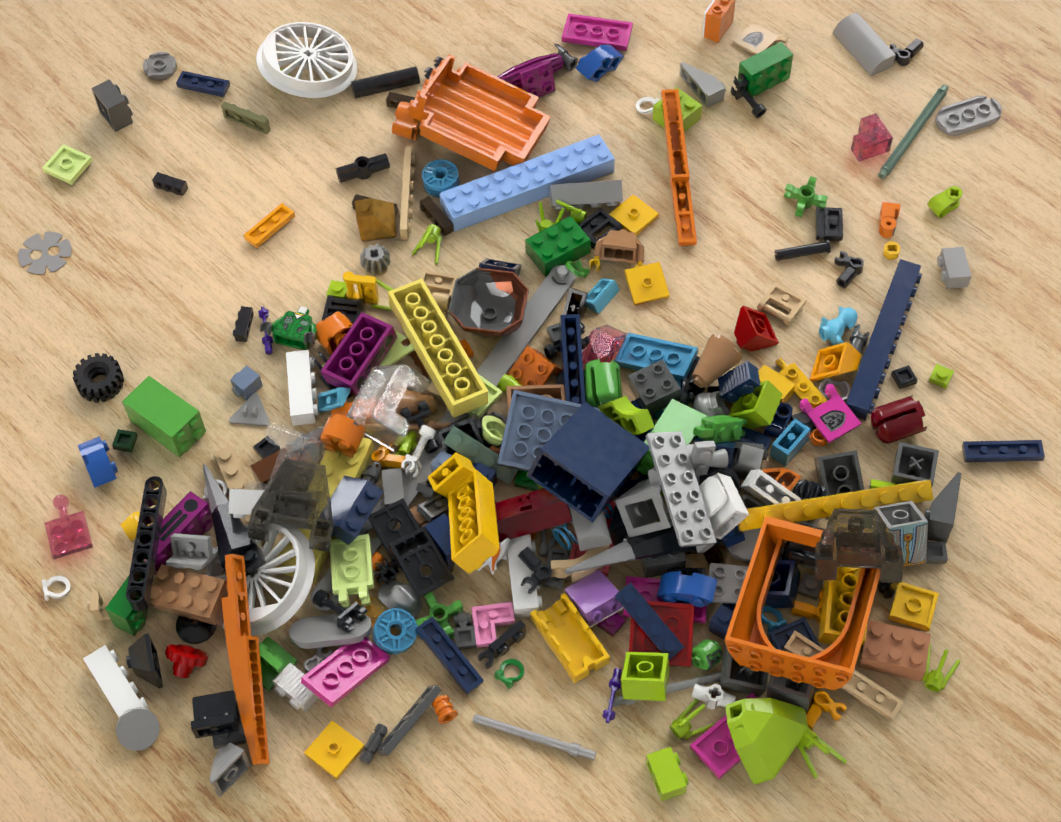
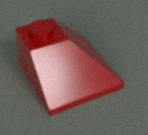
[734,305,779,352]

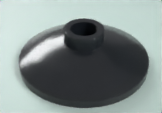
[680,378,695,406]
[176,616,217,644]

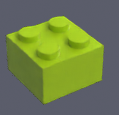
[653,87,702,132]
[729,380,783,429]
[621,652,670,701]

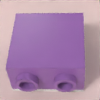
[565,569,623,628]

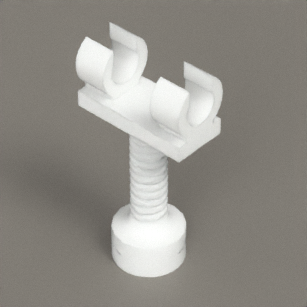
[402,425,436,479]

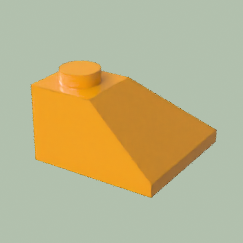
[810,342,861,382]

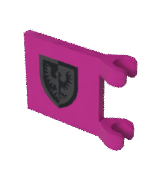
[799,384,861,443]

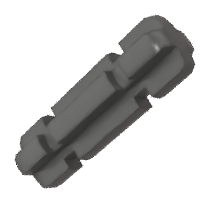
[359,723,388,764]

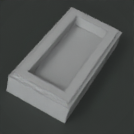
[382,468,405,507]

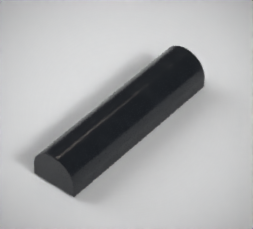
[351,66,420,99]

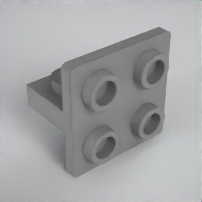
[166,533,219,570]
[709,563,748,605]

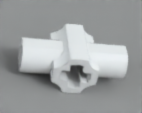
[692,684,736,710]

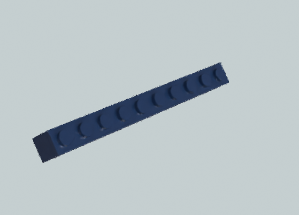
[846,259,922,421]

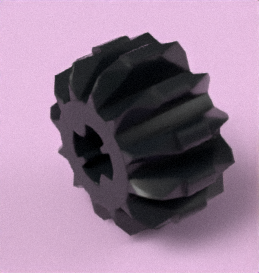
[792,480,827,500]

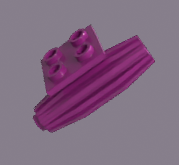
[497,53,564,97]

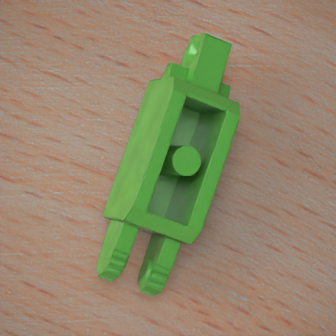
[693,415,747,443]

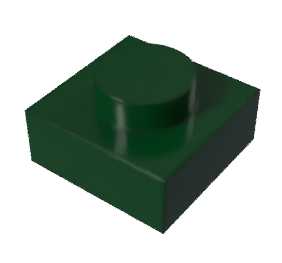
[112,429,138,452]

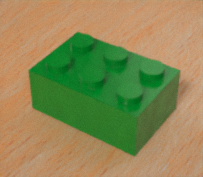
[738,42,793,97]
[525,216,591,277]

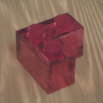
[851,113,893,162]
[582,325,627,364]

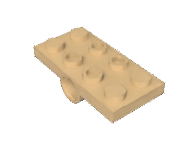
[420,270,459,320]

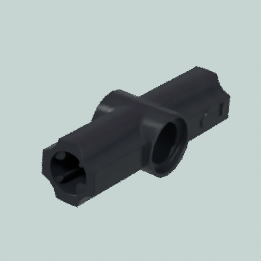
[335,153,390,183]

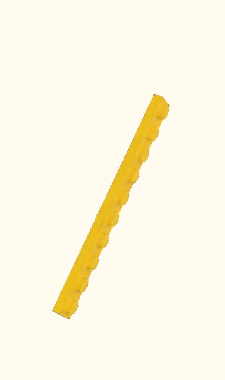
[738,480,933,531]

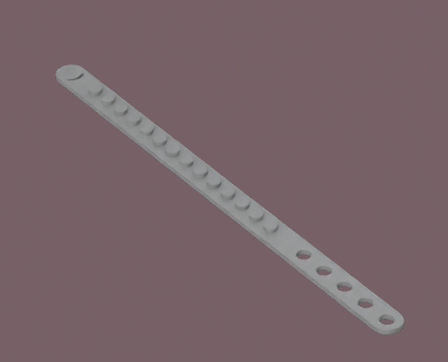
[311,265,576,611]

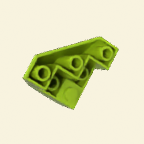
[725,698,808,785]

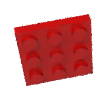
[629,601,694,668]

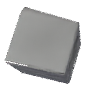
[731,444,764,480]

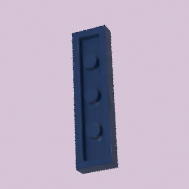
[962,440,1045,462]
[614,582,684,660]
[415,616,484,695]

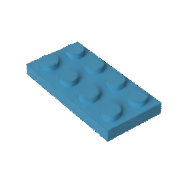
[614,333,699,381]

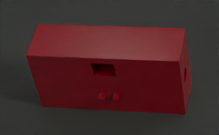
[495,488,572,542]

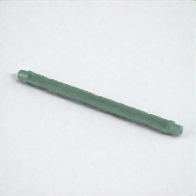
[878,84,949,179]

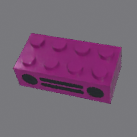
[321,312,398,396]
[144,491,213,576]

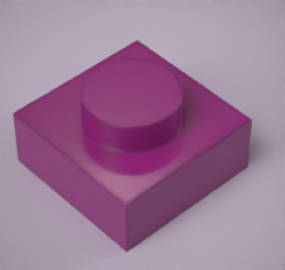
[597,613,626,637]

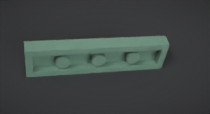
[443,426,518,485]

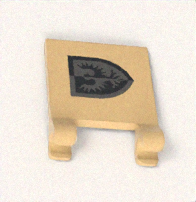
[733,23,788,55]

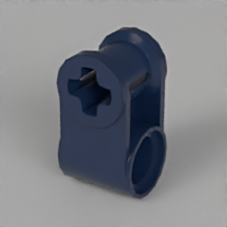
[763,403,793,438]

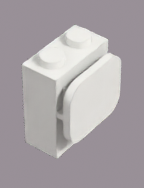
[699,473,749,539]

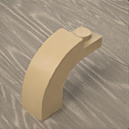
[550,529,610,583]

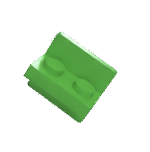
[259,637,297,691]

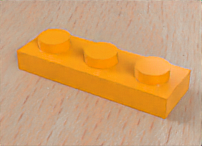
[244,203,295,248]

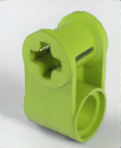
[927,186,963,218]

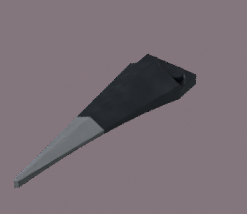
[203,464,266,577]
[565,526,722,574]

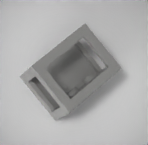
[615,466,673,538]

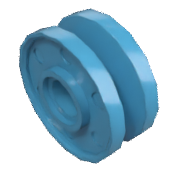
[422,159,459,198]
[373,608,418,655]

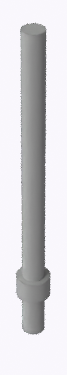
[607,672,721,707]
[473,714,596,760]

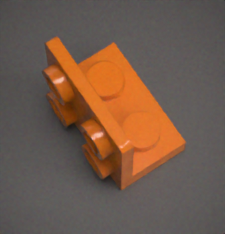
[507,346,562,386]

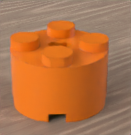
[392,101,421,141]
[316,312,353,355]
[320,414,366,458]

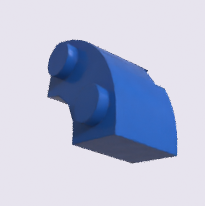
[575,45,624,82]
[78,436,118,488]
[656,571,717,608]

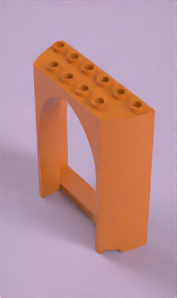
[725,516,888,691]

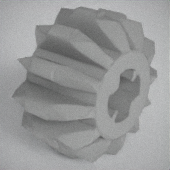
[360,244,391,275]

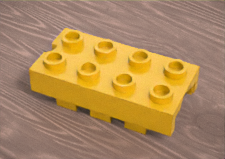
[530,593,610,684]

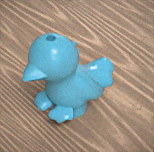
[819,307,858,346]

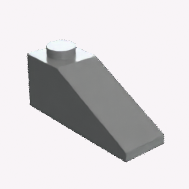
[679,62,726,107]

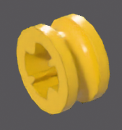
[883,241,901,260]

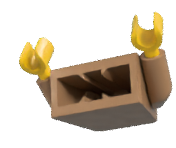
[589,229,645,272]

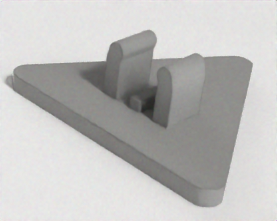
[229,392,271,426]

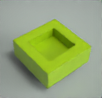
[326,280,347,299]
[928,364,954,389]

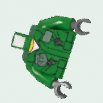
[260,306,317,350]

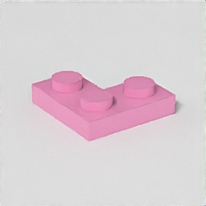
[471,602,515,648]

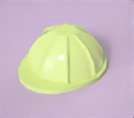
[481,415,506,446]

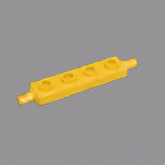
[775,358,828,409]

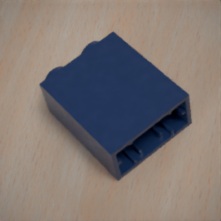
[526,402,649,523]

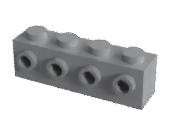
[549,180,623,210]

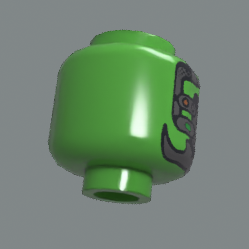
[692,639,723,670]

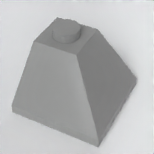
[209,743,251,797]

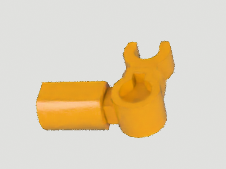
[371,438,409,470]
[791,590,823,623]
[806,691,847,730]

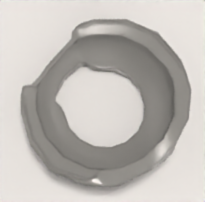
[819,377,851,401]

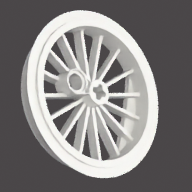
[256,22,357,98]
[205,521,315,636]

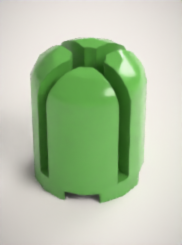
[583,359,622,408]

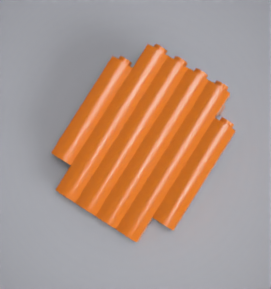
[408,54,551,171]

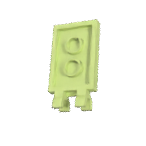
[330,534,374,609]

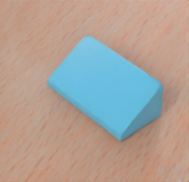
[588,278,620,313]
[318,387,351,413]

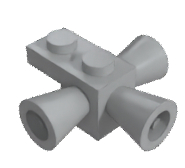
[686,441,728,485]

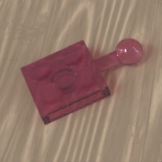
[44,494,93,559]

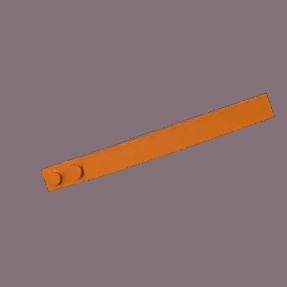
[661,89,697,246]
[221,554,270,765]

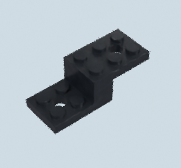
[368,498,454,599]

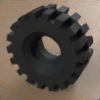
[73,353,124,403]

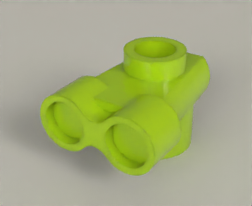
[395,430,418,456]

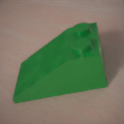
[105,560,148,636]

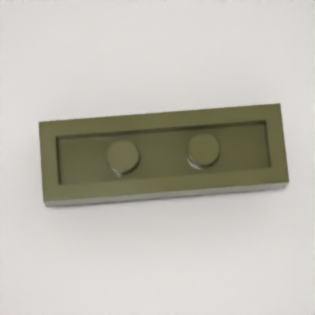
[221,102,271,134]

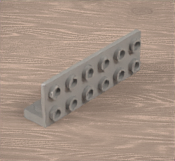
[646,431,717,553]

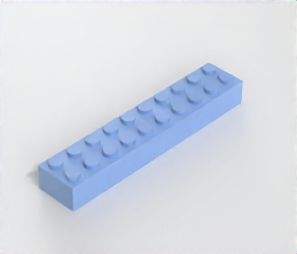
[439,134,615,232]

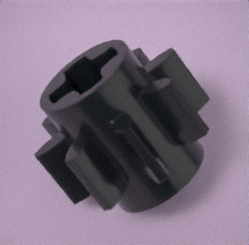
[373,558,399,585]

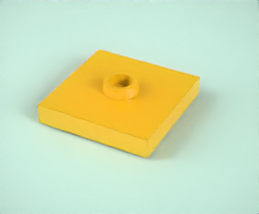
[609,194,659,236]
[624,262,670,306]
[888,581,939,632]
[304,721,365,780]

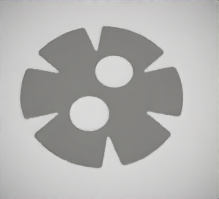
[18,232,71,274]

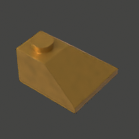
[355,198,397,242]

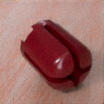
[871,395,927,444]

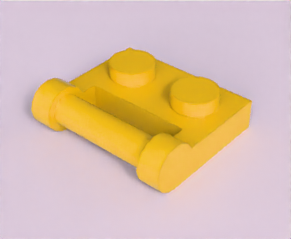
[343,271,379,304]

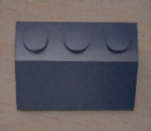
[315,476,384,545]

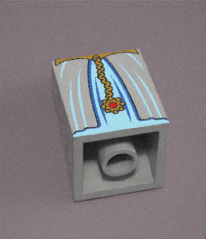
[873,501,928,569]

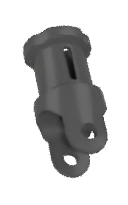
[554,44,578,71]
[850,324,870,355]
[361,461,381,484]

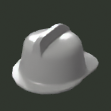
[378,581,422,617]

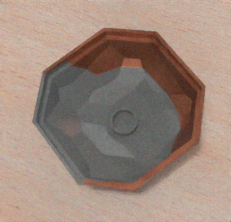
[448,268,529,338]

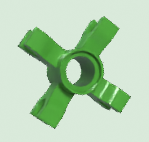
[784,176,828,217]
[415,592,463,640]

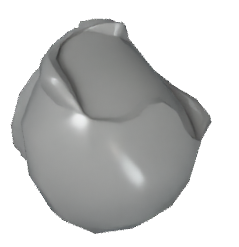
[693,391,731,417]

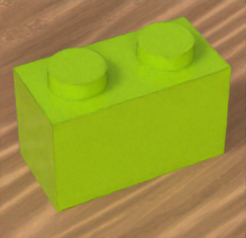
[646,746,689,802]

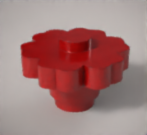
[165,644,208,678]

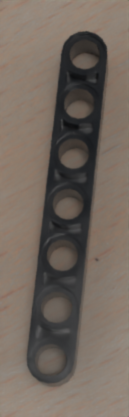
[126,476,167,612]

